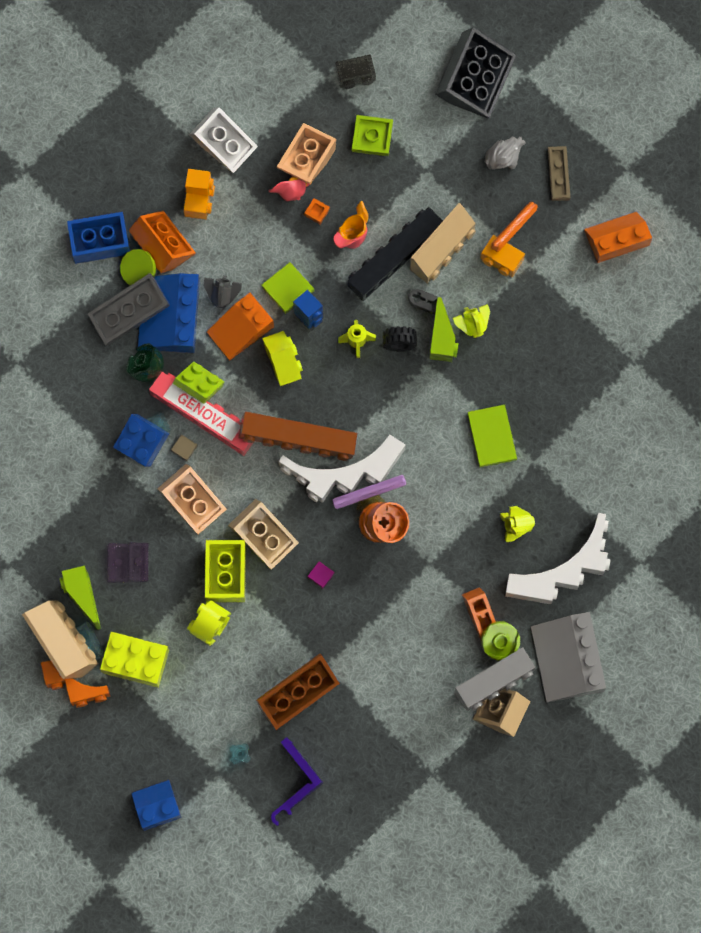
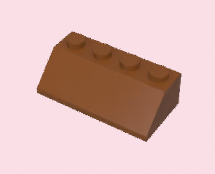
[256,654,340,730]

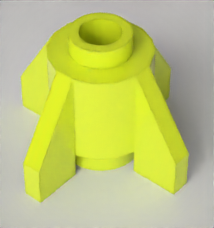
[452,304,490,338]
[338,320,376,358]
[500,506,535,542]

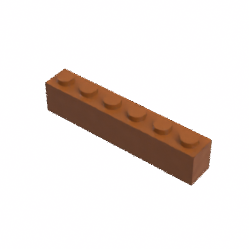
[239,412,358,461]

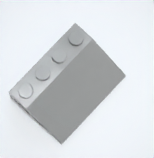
[531,612,606,703]

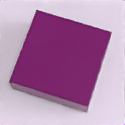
[308,561,335,589]

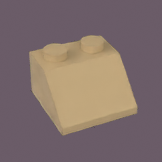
[473,689,530,737]

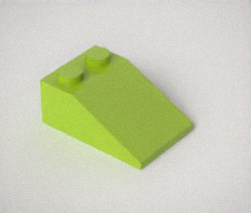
[430,297,459,362]
[60,566,101,630]

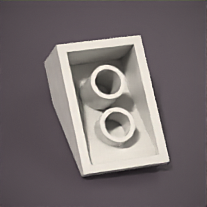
[189,107,258,173]

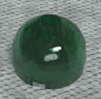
[126,343,164,382]

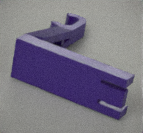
[271,737,323,826]

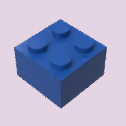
[113,414,170,467]

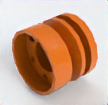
[359,502,409,543]

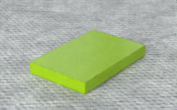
[467,405,517,468]

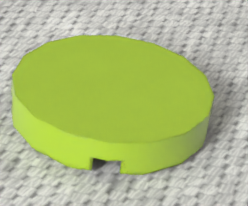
[120,249,156,285]
[481,621,520,661]

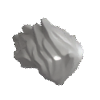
[485,137,526,170]

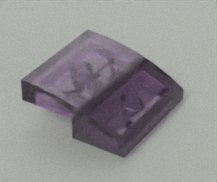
[107,542,149,583]

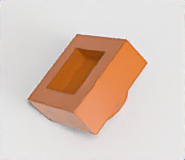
[304,198,330,224]

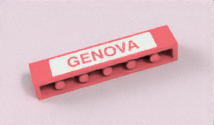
[149,372,253,456]

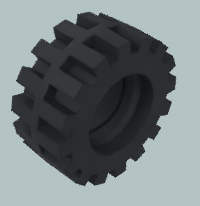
[383,326,417,352]

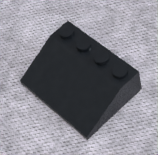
[435,27,517,119]

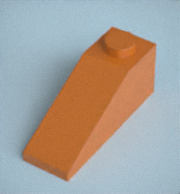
[462,587,496,640]

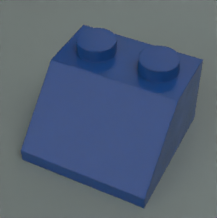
[132,780,182,831]

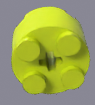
[187,600,231,646]

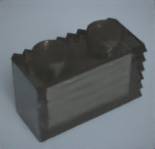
[335,54,376,89]

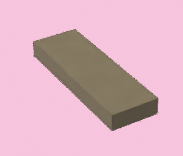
[548,146,570,201]

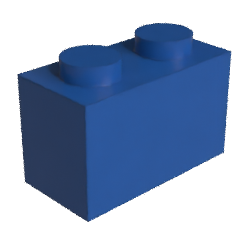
[293,290,323,329]

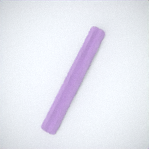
[333,475,406,509]

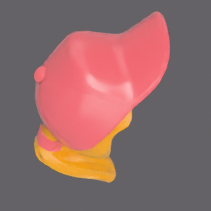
[269,176,312,201]
[334,201,368,249]

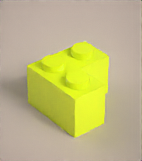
[262,331,303,386]

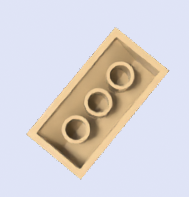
[410,203,476,284]
[22,601,99,679]

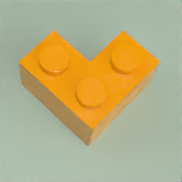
[184,169,215,220]

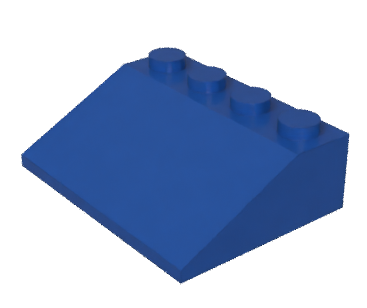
[138,273,200,353]

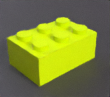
[205,540,246,602]
[100,632,169,688]

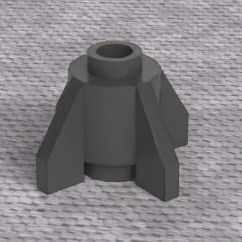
[203,275,242,308]

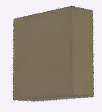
[171,435,198,461]

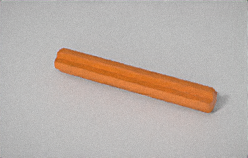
[491,202,538,252]

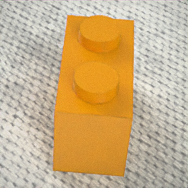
[481,235,525,278]

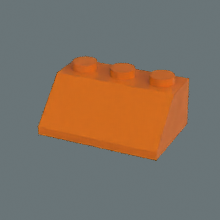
[128,211,196,273]
[584,212,652,263]

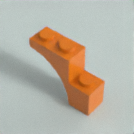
[41,660,110,708]

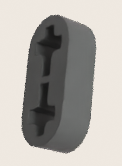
[409,289,438,315]

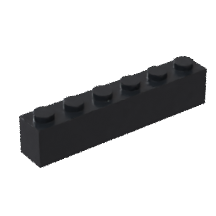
[348,207,443,301]

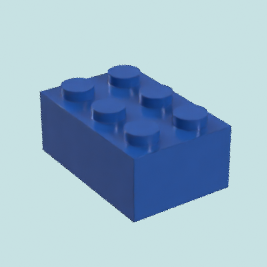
[67,212,130,264]

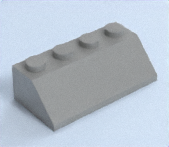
[454,648,536,711]

